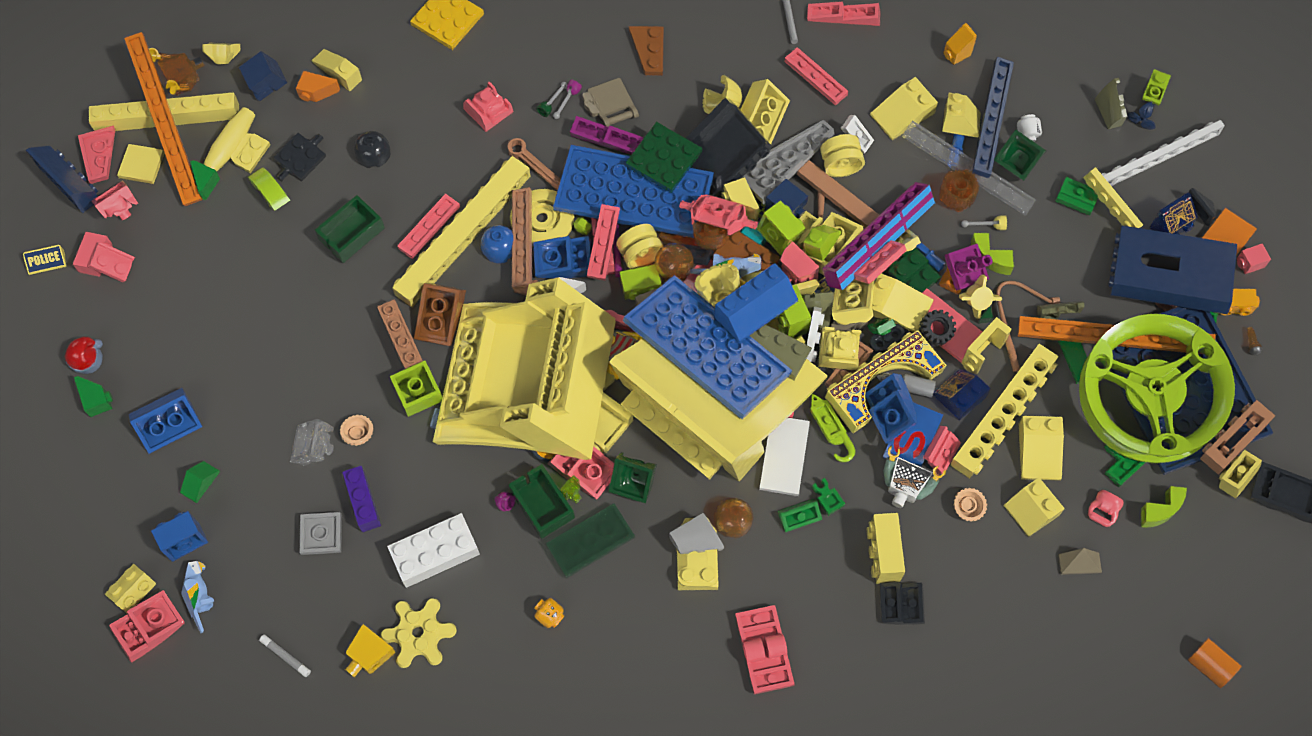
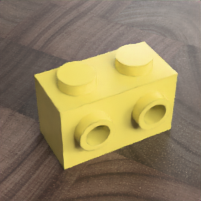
[1219,450,1262,499]

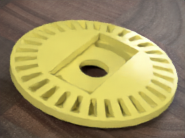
[510,189,574,247]

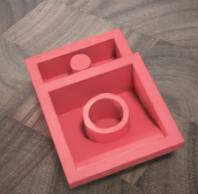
[547,446,614,500]
[109,590,185,663]

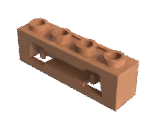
[377,299,423,369]
[1200,400,1275,475]

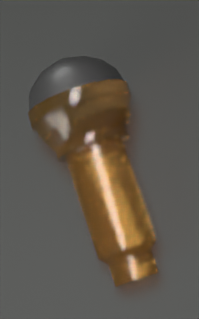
[1247,327,1262,355]

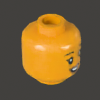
[534,598,564,628]

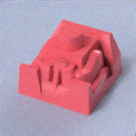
[463,82,514,132]
[92,181,138,220]
[780,242,819,284]

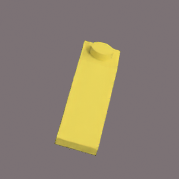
[312,49,362,91]

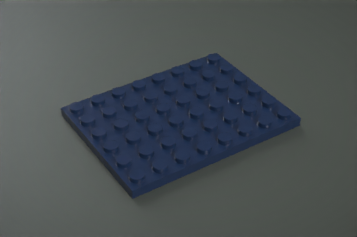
[1111,307,1273,475]

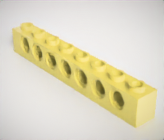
[951,344,1059,479]

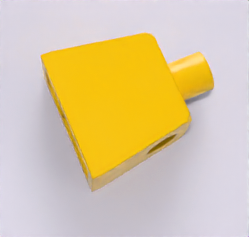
[345,624,395,677]

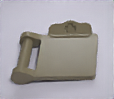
[583,78,639,127]

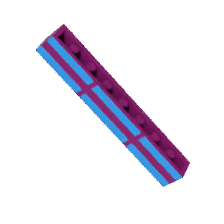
[822,182,935,290]

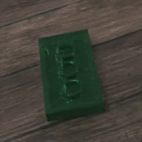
[546,503,635,579]

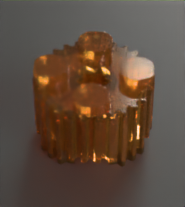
[939,169,979,212]

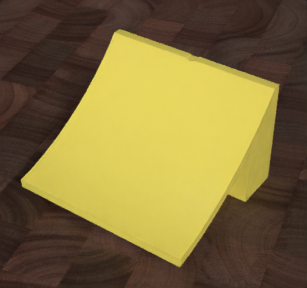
[433,277,616,460]
[609,292,827,482]

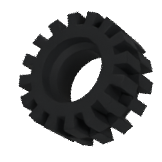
[919,310,956,346]

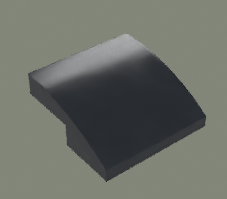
[880,582,925,625]

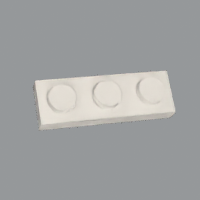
[807,307,825,362]

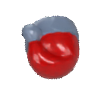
[64,336,103,374]

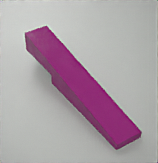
[570,116,644,155]

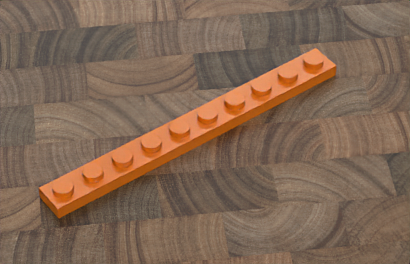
[124,32,202,206]
[1018,316,1216,354]

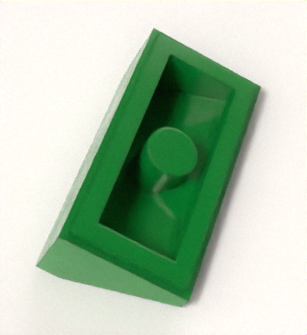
[777,499,822,532]

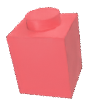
[1236,244,1271,274]

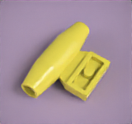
[203,107,270,174]

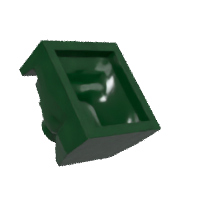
[994,129,1047,181]
[608,452,657,504]

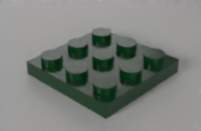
[626,121,702,193]

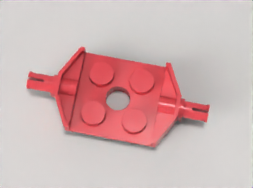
[679,195,758,235]

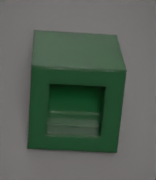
[978,307,993,324]

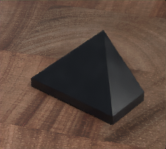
[1185,188,1216,226]

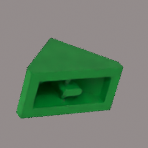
[190,160,220,200]
[180,461,220,503]

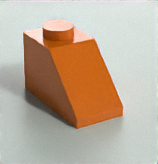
[296,71,340,102]

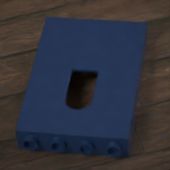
[1108,226,1237,315]

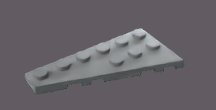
[743,120,834,204]

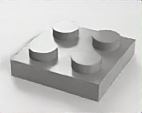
[300,512,342,555]

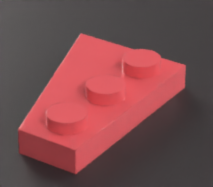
[78,126,116,184]

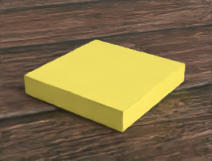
[117,144,165,184]

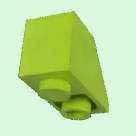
[1142,69,1171,106]

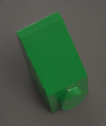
[74,376,113,417]

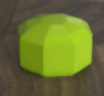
[573,218,592,235]

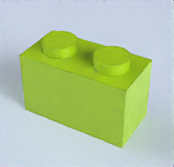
[620,264,661,300]

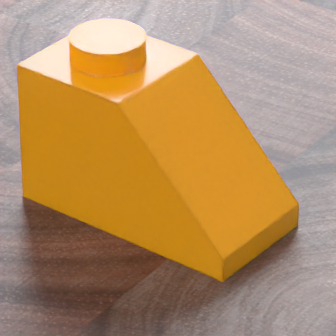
[944,23,977,65]

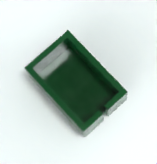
[315,195,385,263]
[508,464,575,539]

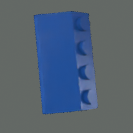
[714,263,798,343]

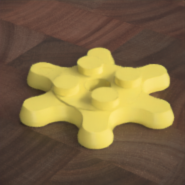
[380,598,457,668]

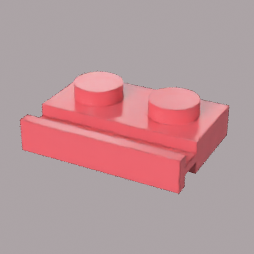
[88,242,135,282]
[923,426,961,474]

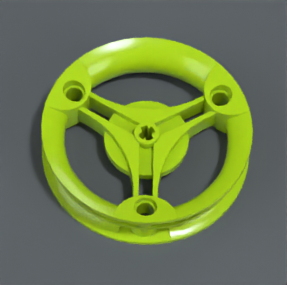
[1079,314,1235,463]

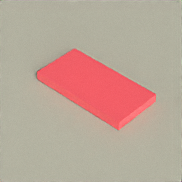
[922,288,982,363]

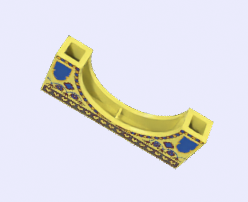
[825,330,947,433]

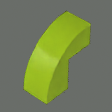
[248,167,290,211]
[971,233,1014,275]
[1141,486,1187,528]

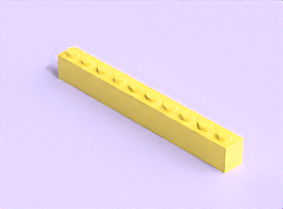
[392,156,531,308]

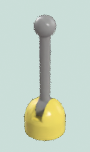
[961,215,1007,230]

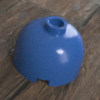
[481,225,513,263]

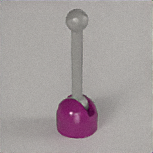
[553,79,582,119]

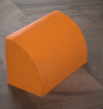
[1188,638,1242,688]

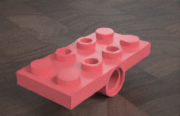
[735,605,795,695]

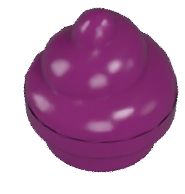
[495,491,515,511]

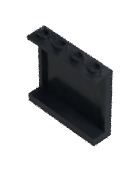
[686,97,773,198]

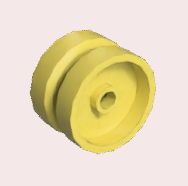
[820,134,865,177]
[616,224,664,269]

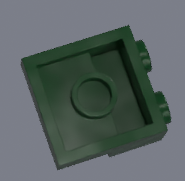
[887,248,941,293]

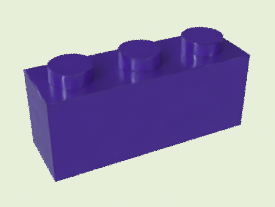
[342,466,381,532]

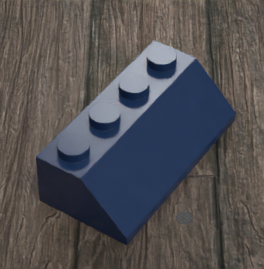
[26,146,98,213]

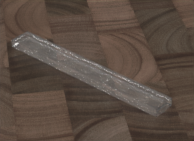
[902,121,1036,216]

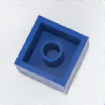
[151,511,208,562]

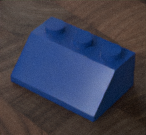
[129,388,202,454]

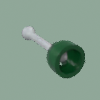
[536,82,567,117]

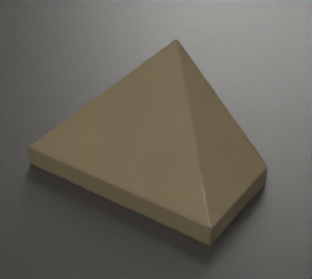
[1058,548,1102,575]

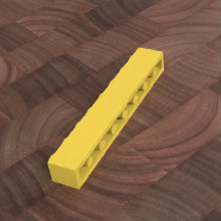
[89,92,239,131]

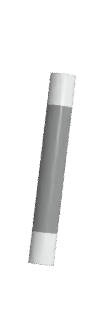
[259,634,311,677]

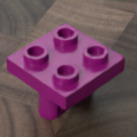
[944,244,992,291]

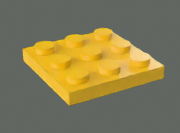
[410,0,484,50]

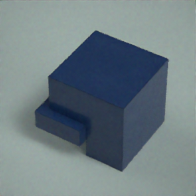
[239,51,287,101]
[764,179,808,218]

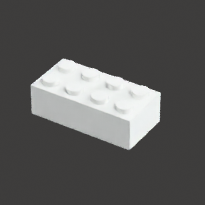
[387,513,480,588]

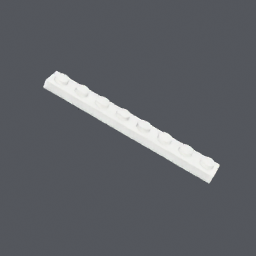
[1102,120,1225,186]

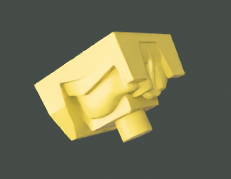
[818,327,861,371]

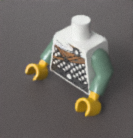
[883,446,946,508]

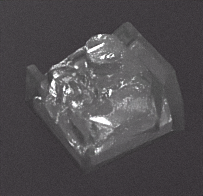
[290,419,334,466]

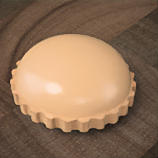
[340,415,373,446]
[953,488,987,522]

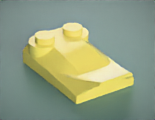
[832,279,874,325]
[677,518,718,590]

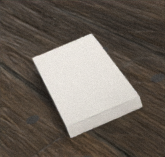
[759,418,810,496]

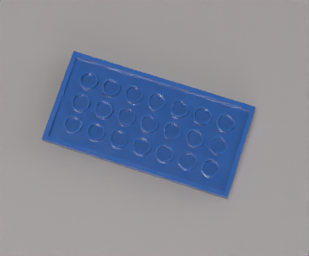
[553,145,714,239]
[623,275,793,419]

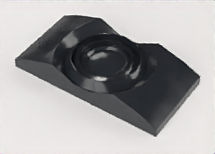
[1250,462,1312,523]

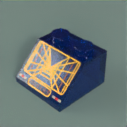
[1149,192,1197,235]
[933,369,991,421]

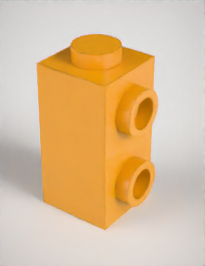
[1214,289,1260,316]

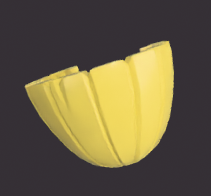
[702,75,742,114]
[695,264,740,307]

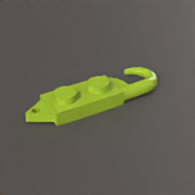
[810,394,855,462]

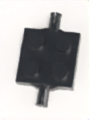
[274,133,326,182]

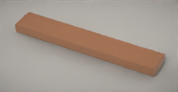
[797,160,879,228]
[512,187,532,290]

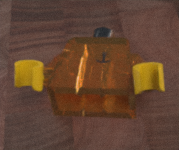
[149,48,205,96]

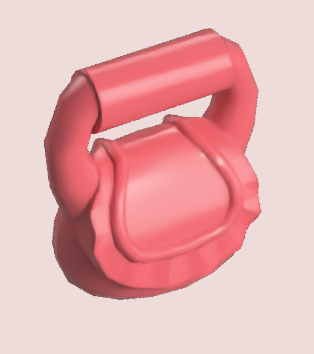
[1088,490,1123,527]

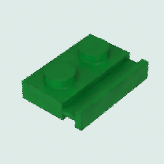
[1055,177,1098,216]

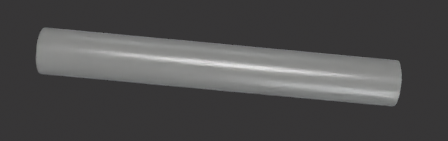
[783,0,798,44]

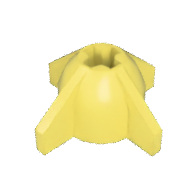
[202,43,240,64]
[959,275,1002,319]

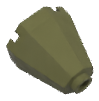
[802,292,834,336]

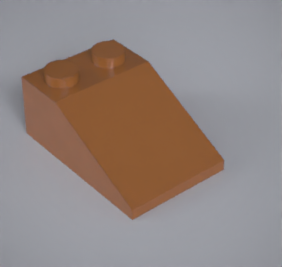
[414,283,466,346]

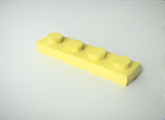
[1083,167,1143,228]

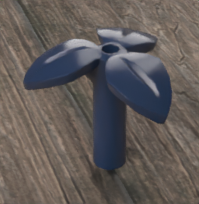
[1127,102,1156,130]

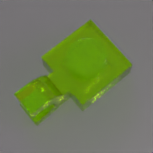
[560,475,581,504]

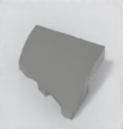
[669,513,724,554]

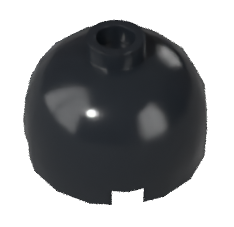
[354,131,391,168]

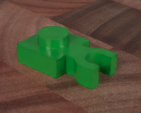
[867,318,896,336]
[812,478,845,516]

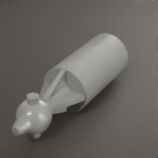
[877,372,936,398]

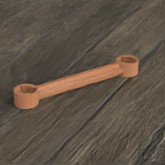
[508,138,561,191]

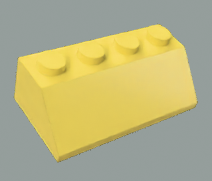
[741,79,790,144]

